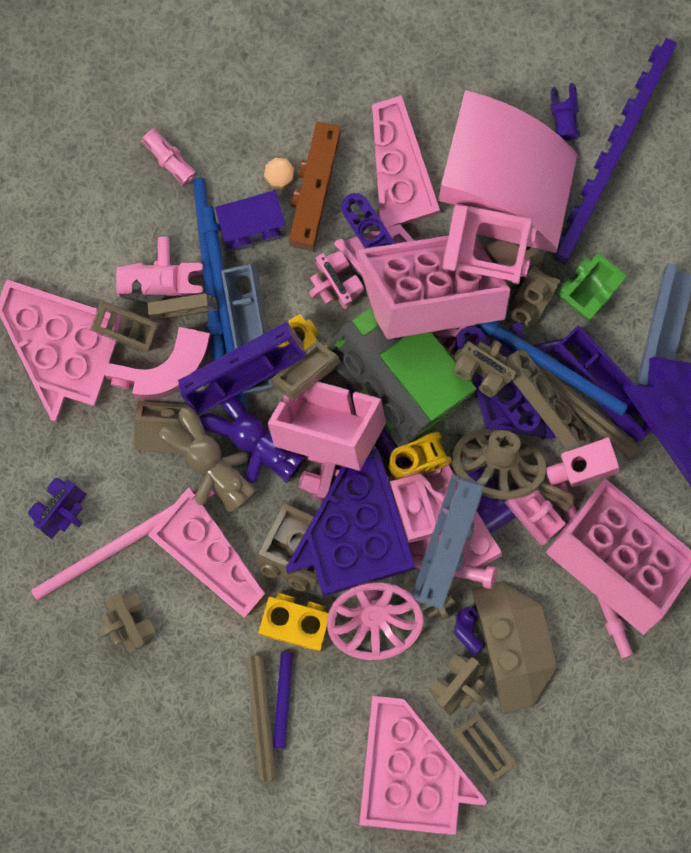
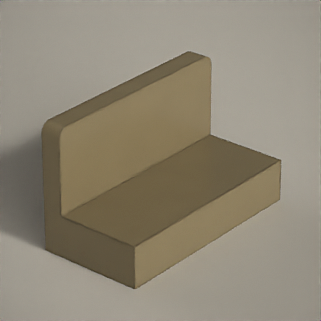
[134,401,200,453]

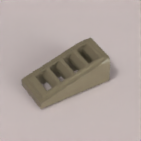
[90,300,159,353]

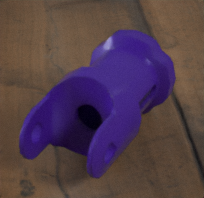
[550,83,581,141]

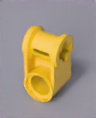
[388,432,452,480]

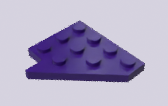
[624,357,691,486]
[286,448,415,597]

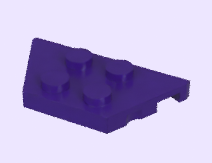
[471,322,555,439]

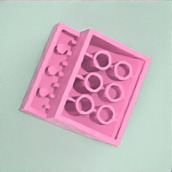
[438,90,578,253]

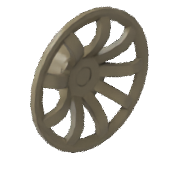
[452,429,546,499]

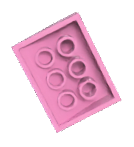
[356,236,510,339]
[545,478,691,635]

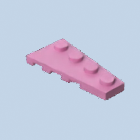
[372,95,440,228]
[148,487,265,618]

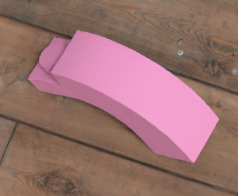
[104,327,211,399]

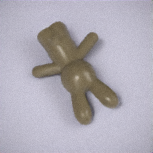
[158,407,256,512]

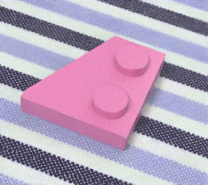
[389,474,444,544]

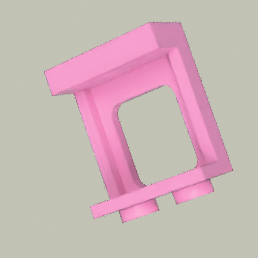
[442,204,537,283]

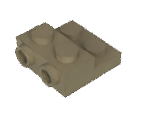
[255,503,318,591]

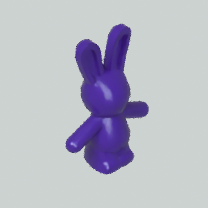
[199,395,306,483]

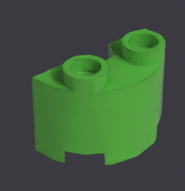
[556,253,627,322]

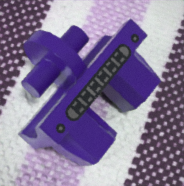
[28,478,87,539]

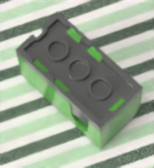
[327,308,476,447]

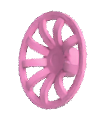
[327,583,423,660]

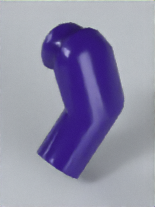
[454,607,485,655]

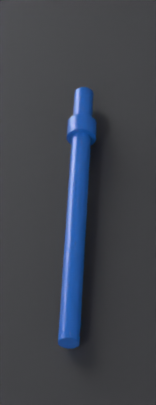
[193,178,225,361]
[475,321,628,416]

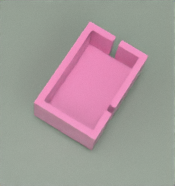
[268,382,386,471]

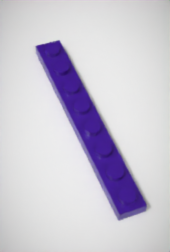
[554,38,677,265]

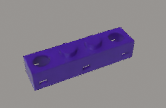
[178,321,306,415]
[550,325,651,442]

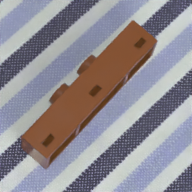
[289,121,341,252]

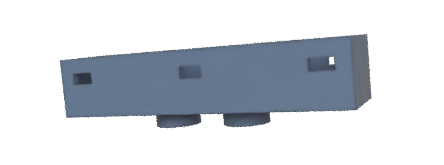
[221,264,277,395]
[411,474,484,609]

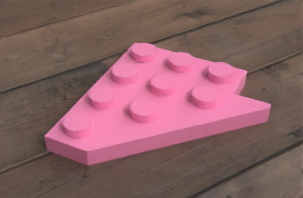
[359,696,486,835]

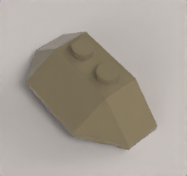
[471,582,557,713]

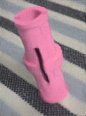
[141,128,197,186]

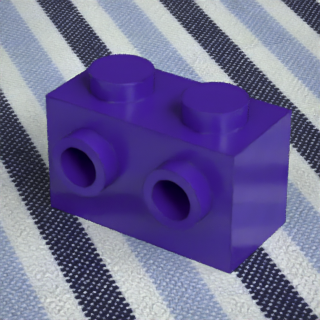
[215,190,286,251]

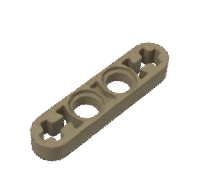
[504,350,591,451]

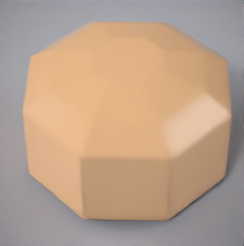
[264,158,294,190]

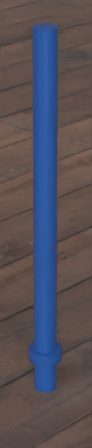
[201,206,249,409]

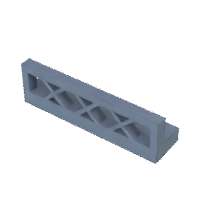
[636,263,691,387]

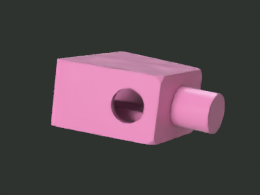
[546,437,620,487]

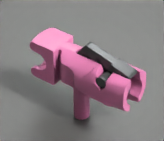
[116,237,203,303]

